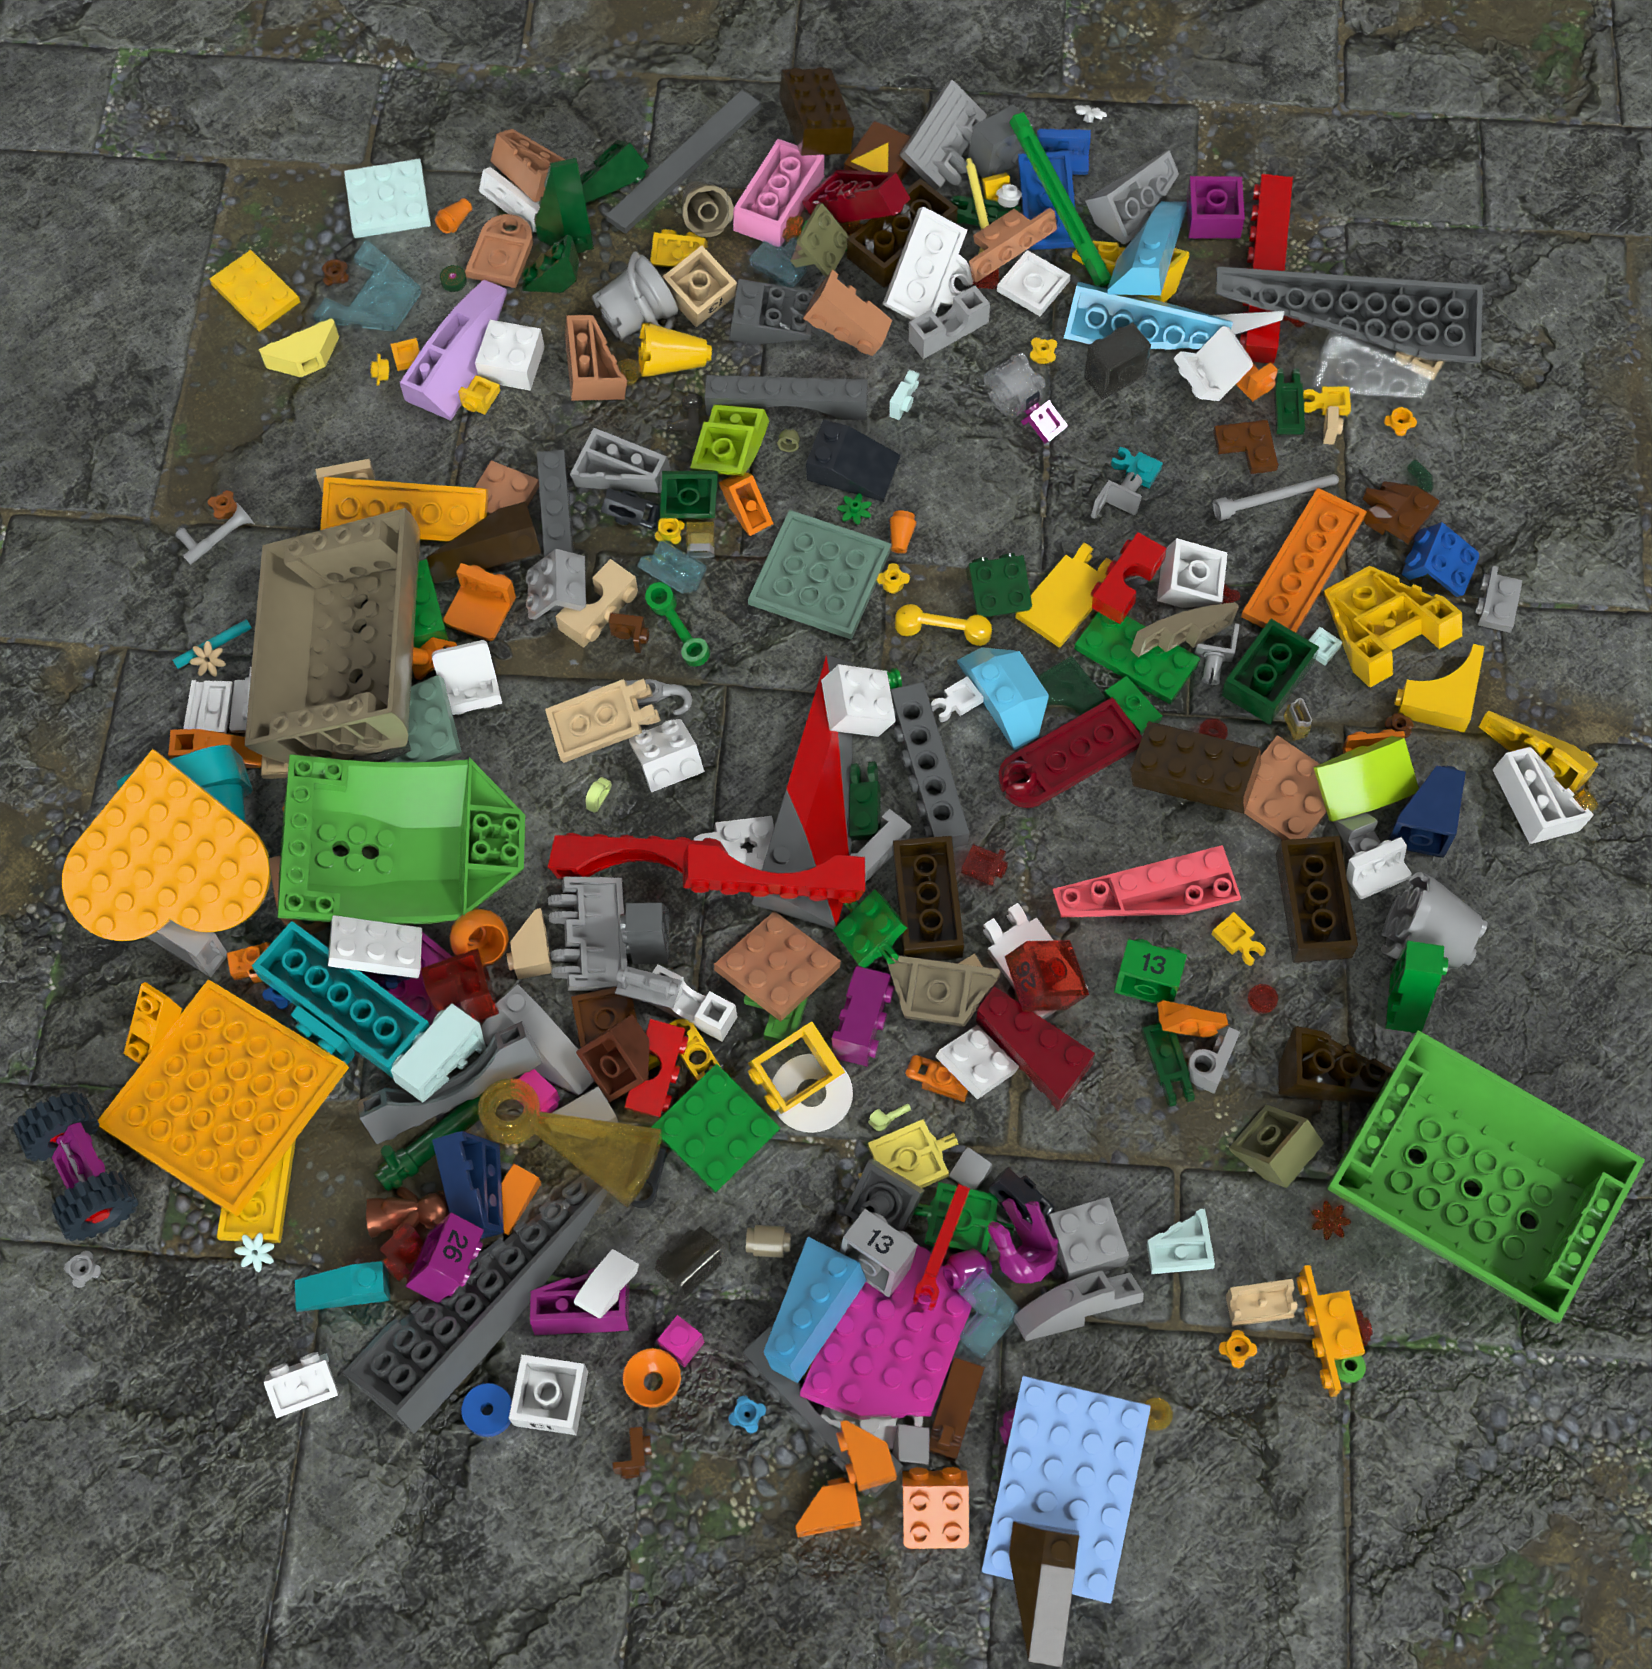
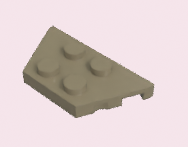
[886,956,1001,1026]

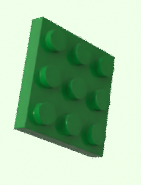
[651,1063,781,1194]

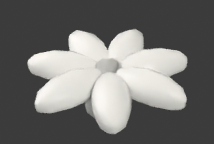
[1075,105,1107,123]

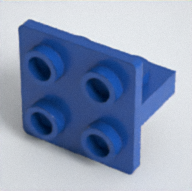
[1037,129,1091,175]

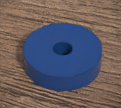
[461,1383,512,1437]

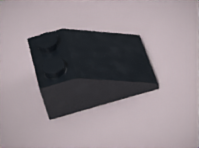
[806,419,901,502]

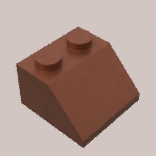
[576,1014,649,1102]

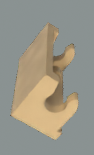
[1226,1279,1297,1327]

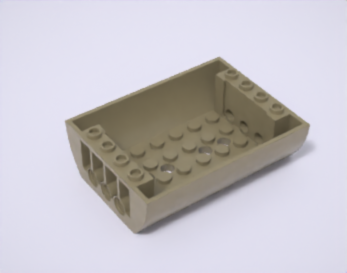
[245,508,420,763]

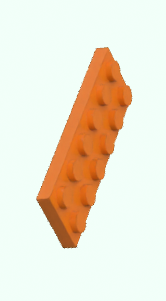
[1241,488,1367,633]

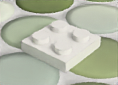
[997,250,1070,316]
[935,1025,1019,1099]

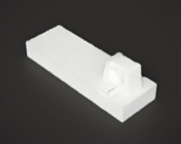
[479,167,540,233]

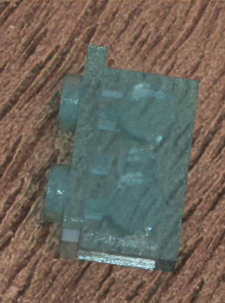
[637,541,707,594]

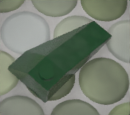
[580,140,649,203]
[534,158,594,253]

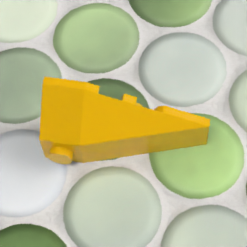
[1072,241,1189,302]
[1479,711,1598,794]

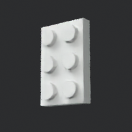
[328,915,422,978]

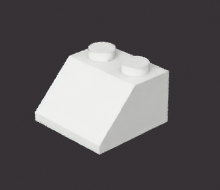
[1157,538,1227,608]

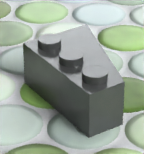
[620,903,669,964]

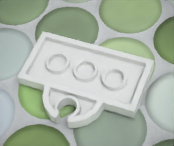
[882,207,973,320]

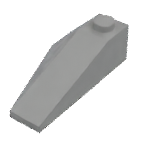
[481,984,596,1097]

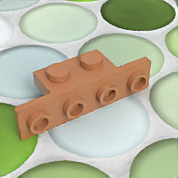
[969,208,1057,282]

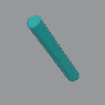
[172,619,252,669]

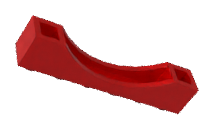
[548,833,728,879]
[683,844,865,903]

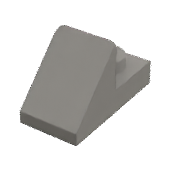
[1333,813,1381,856]

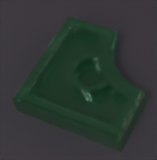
[1037,656,1105,715]

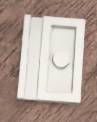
[183,680,234,734]

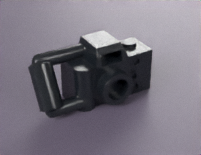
[600,488,660,530]
[988,1167,1055,1225]

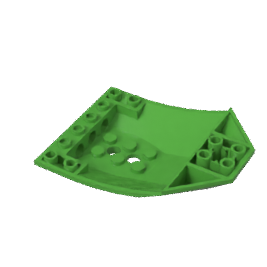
[277,754,525,925]

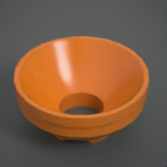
[623,1348,681,1408]

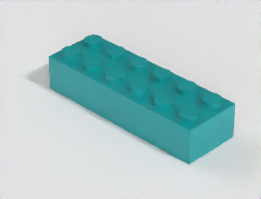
[252,921,430,1079]

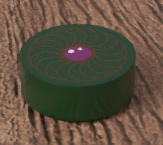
[440,265,467,292]

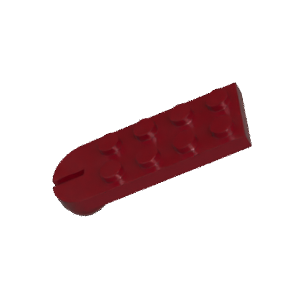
[998,697,1142,808]

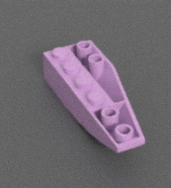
[400,280,507,420]

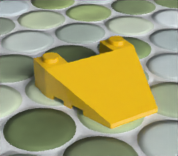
[1324,566,1462,688]

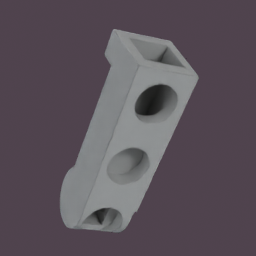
[849,809,912,882]

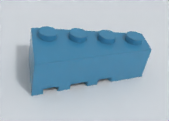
[764,1237,867,1383]

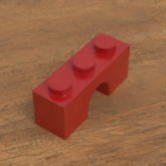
[1090,532,1167,624]
[624,1019,689,1118]

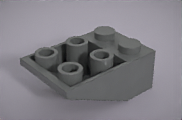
[729,279,815,345]

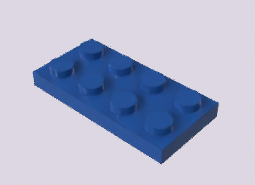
[1018,151,1075,250]

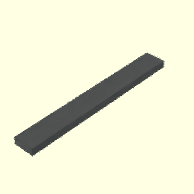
[606,90,761,234]

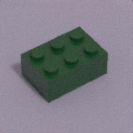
[1221,619,1320,725]

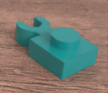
[1111,447,1163,488]

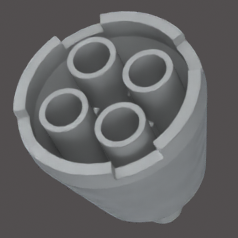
[1381,872,1488,969]

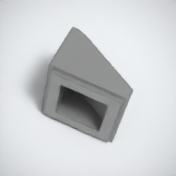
[949,1147,992,1190]
[892,1424,929,1464]

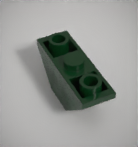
[522,235,579,293]

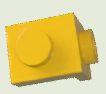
[458,375,501,415]

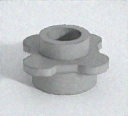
[64,1251,102,1288]

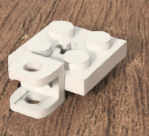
[694,816,774,870]

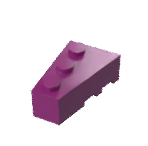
[832,966,895,1067]
[530,1267,629,1335]

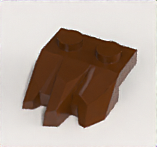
[1363,481,1440,544]

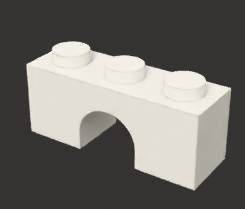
[648,964,737,1042]

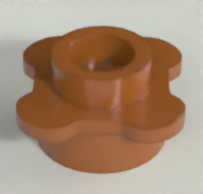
[208,490,237,519]

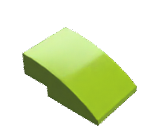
[690,405,769,476]
[1313,736,1419,822]

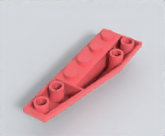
[1053,845,1241,918]

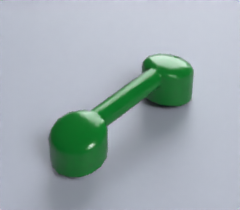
[645,582,711,667]

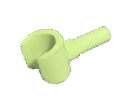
[868,1104,911,1132]

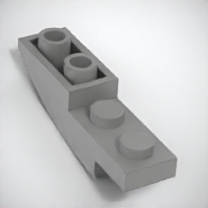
[1014,1270,1143,1341]

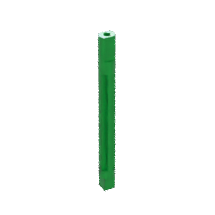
[1009,112,1111,287]

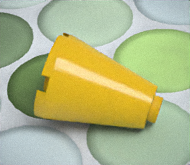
[638,323,712,377]

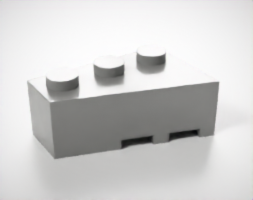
[570,428,671,493]

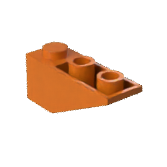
[168,729,262,768]

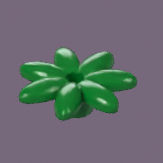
[837,494,872,525]

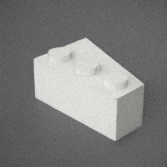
[1493,747,1594,844]

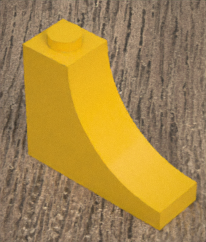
[1394,644,1485,732]

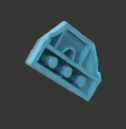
[957,647,1049,750]

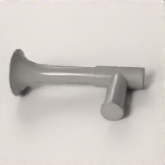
[176,502,255,565]

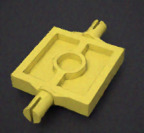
[858,1119,958,1188]

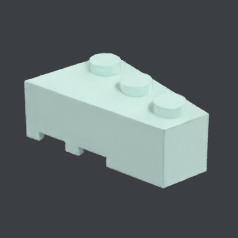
[391,1003,486,1103]

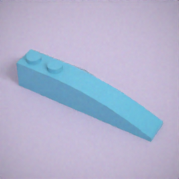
[1107,202,1187,295]
[1064,282,1233,350]

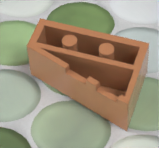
[490,129,565,202]

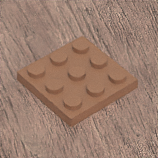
[1245,735,1327,840]
[714,911,841,1022]

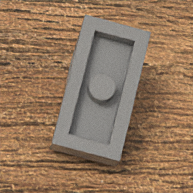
[1187,1027,1240,1094]

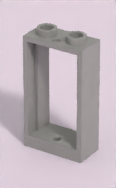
[147,920,227,978]

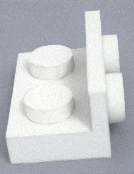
[264,1352,339,1418]

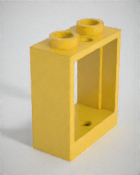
[748,1021,845,1114]

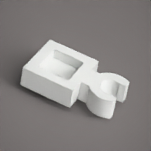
[931,676,984,722]

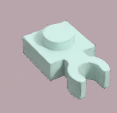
[890,370,919,420]

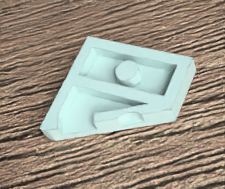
[1147,1209,1215,1274]

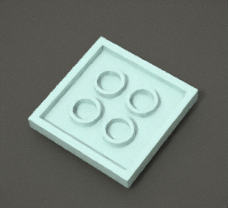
[344,159,431,238]

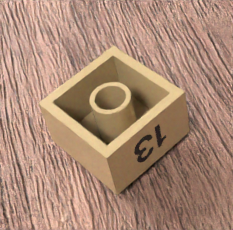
[662,245,737,327]

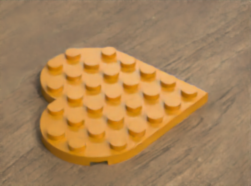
[62,749,271,941]

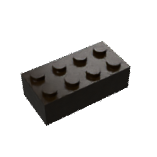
[779,67,854,156]
[847,178,958,288]
[1131,721,1261,814]
[893,836,964,960]
[1276,836,1358,963]

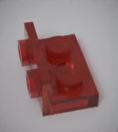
[380,1222,424,1282]

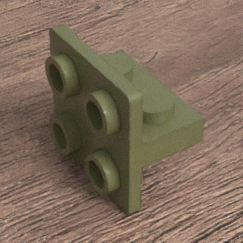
[790,203,849,277]

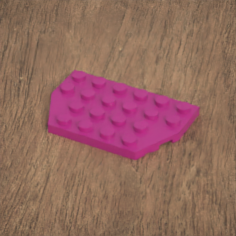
[800,1245,975,1420]

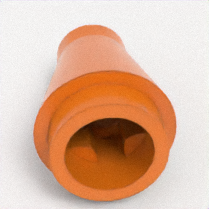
[435,198,472,234]
[890,510,917,554]

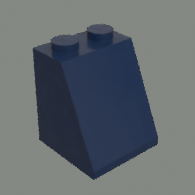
[1387,766,1466,858]

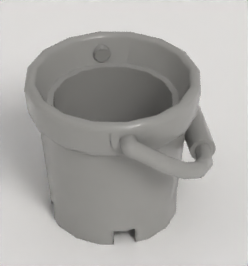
[592,251,678,341]

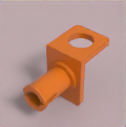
[412,637,457,680]

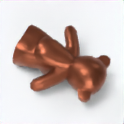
[366,1187,450,1241]

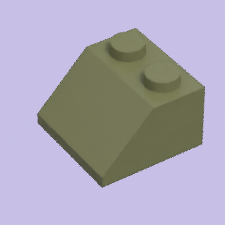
[1229,1105,1324,1188]

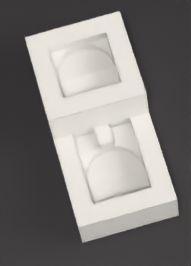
[574,1249,639,1319]

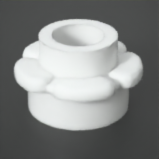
[996,184,1022,207]

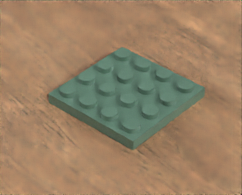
[748,510,892,640]

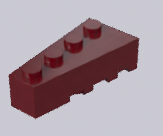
[802,170,910,223]
[976,986,1095,1112]

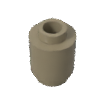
[746,1225,791,1258]

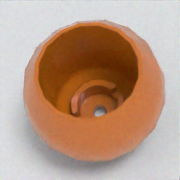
[449,909,509,967]

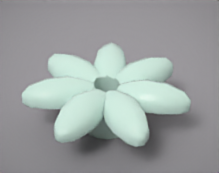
[234,1233,274,1272]

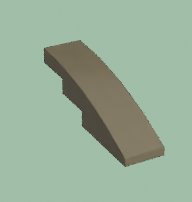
[1131,602,1239,657]

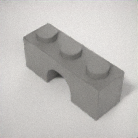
[908,286,990,359]

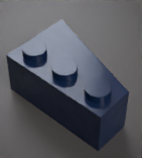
[432,1131,504,1239]

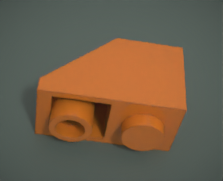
[836,1420,896,1491]

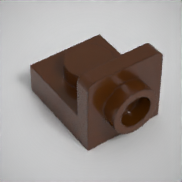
[608,613,649,653]

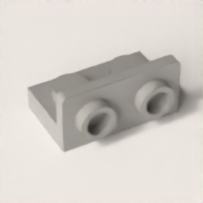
[1475,565,1523,633]

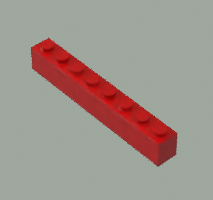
[1239,174,1293,364]

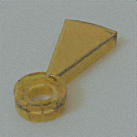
[478,1078,662,1207]

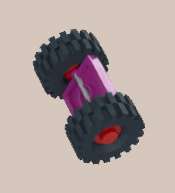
[13,1092,138,1241]

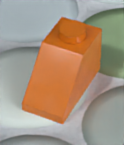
[719,472,773,536]
[796,1478,861,1538]

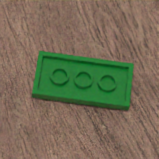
[1074,612,1201,705]

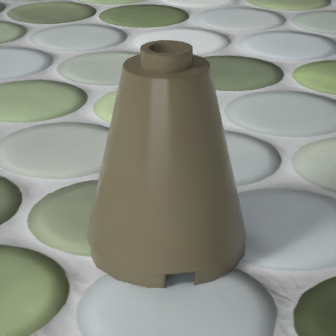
[682,181,734,237]

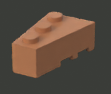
[803,269,892,356]
[565,315,627,401]

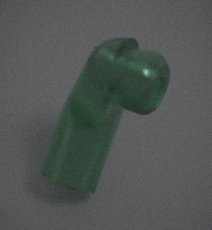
[1407,460,1434,493]

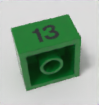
[1114,939,1187,1004]

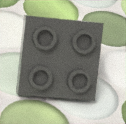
[844,1158,925,1232]

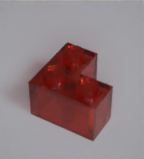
[420,948,499,1022]

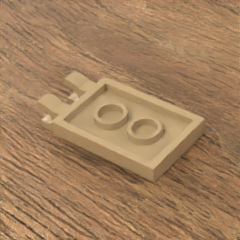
[545,679,661,763]

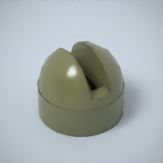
[777,429,800,452]

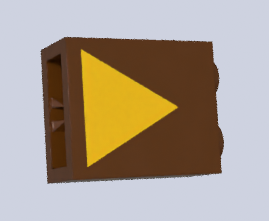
[844,121,911,182]

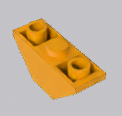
[123,982,182,1065]

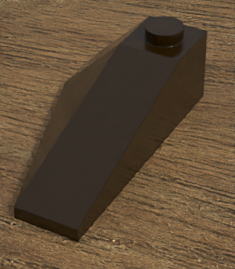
[427,501,541,584]
[1278,1026,1393,1103]
[1009,1521,1079,1667]

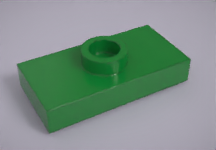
[1104,676,1162,734]

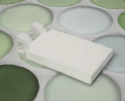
[983,903,1088,1019]

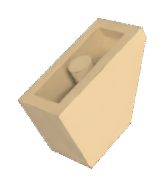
[506,908,552,980]

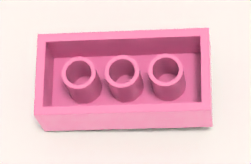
[733,139,824,248]

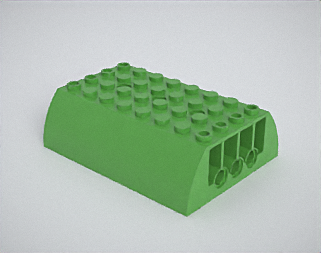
[1326,1030,1645,1324]

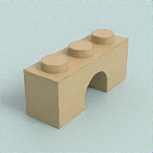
[556,559,638,648]

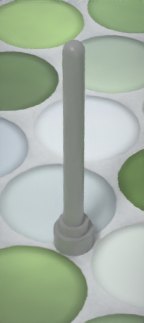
[1213,474,1339,521]

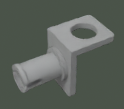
[1091,472,1142,519]
[1194,623,1239,685]

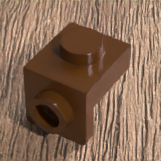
[612,1427,652,1479]

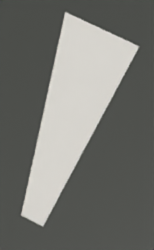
[1212,311,1285,335]

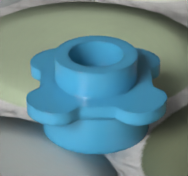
[729,1396,766,1434]

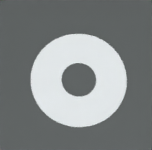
[772,1054,853,1133]

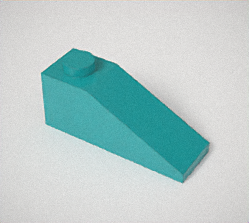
[295,1261,391,1312]

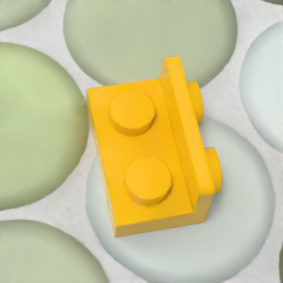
[650,229,708,268]

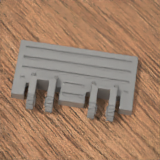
[899,80,987,190]
[548,877,627,991]

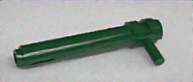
[373,1079,515,1192]

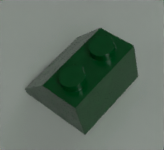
[658,471,718,518]

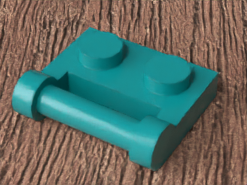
[291,1006,355,1064]

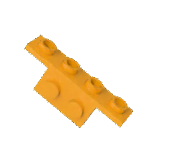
[1297,1265,1365,1397]

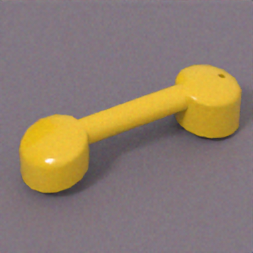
[895,604,992,646]

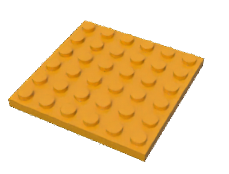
[98,979,349,1217]

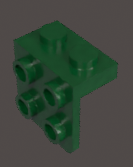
[966,553,1032,617]

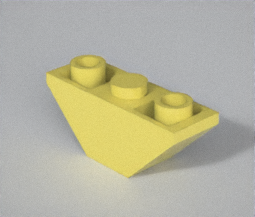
[259,318,339,377]

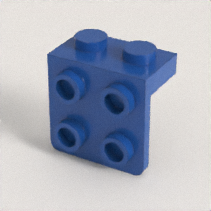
[1402,522,1479,597]

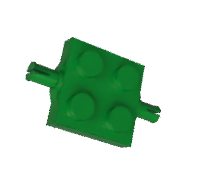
[833,889,907,968]
[914,1182,1015,1256]

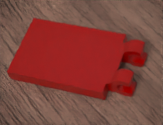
[913,1184,970,1311]

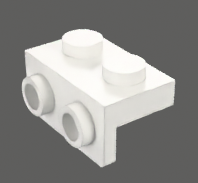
[1346,837,1412,899]

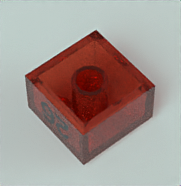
[1004,940,1089,1011]

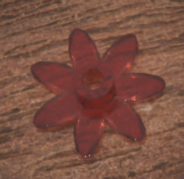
[1311,1201,1351,1241]

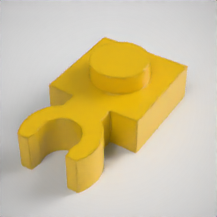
[1303,387,1351,415]
[1212,912,1266,966]

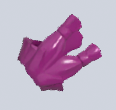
[988,1198,1058,1284]

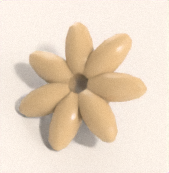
[189,641,226,677]

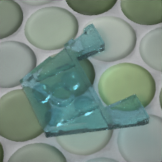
[313,240,422,331]

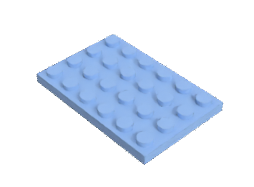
[982,1376,1151,1603]

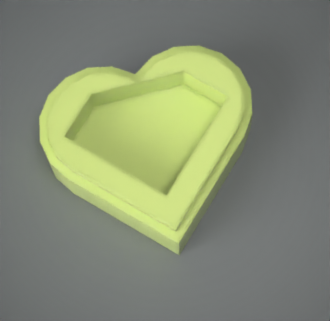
[586,777,612,813]

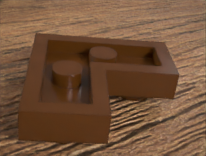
[1213,420,1278,474]

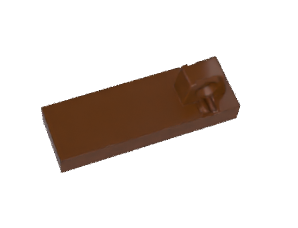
[929,1357,985,1461]

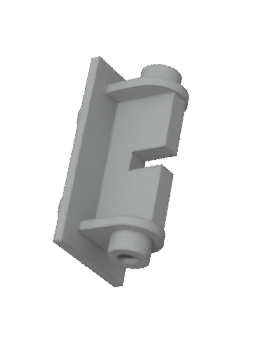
[615,966,682,1009]

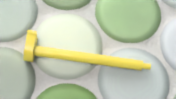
[966,158,989,254]

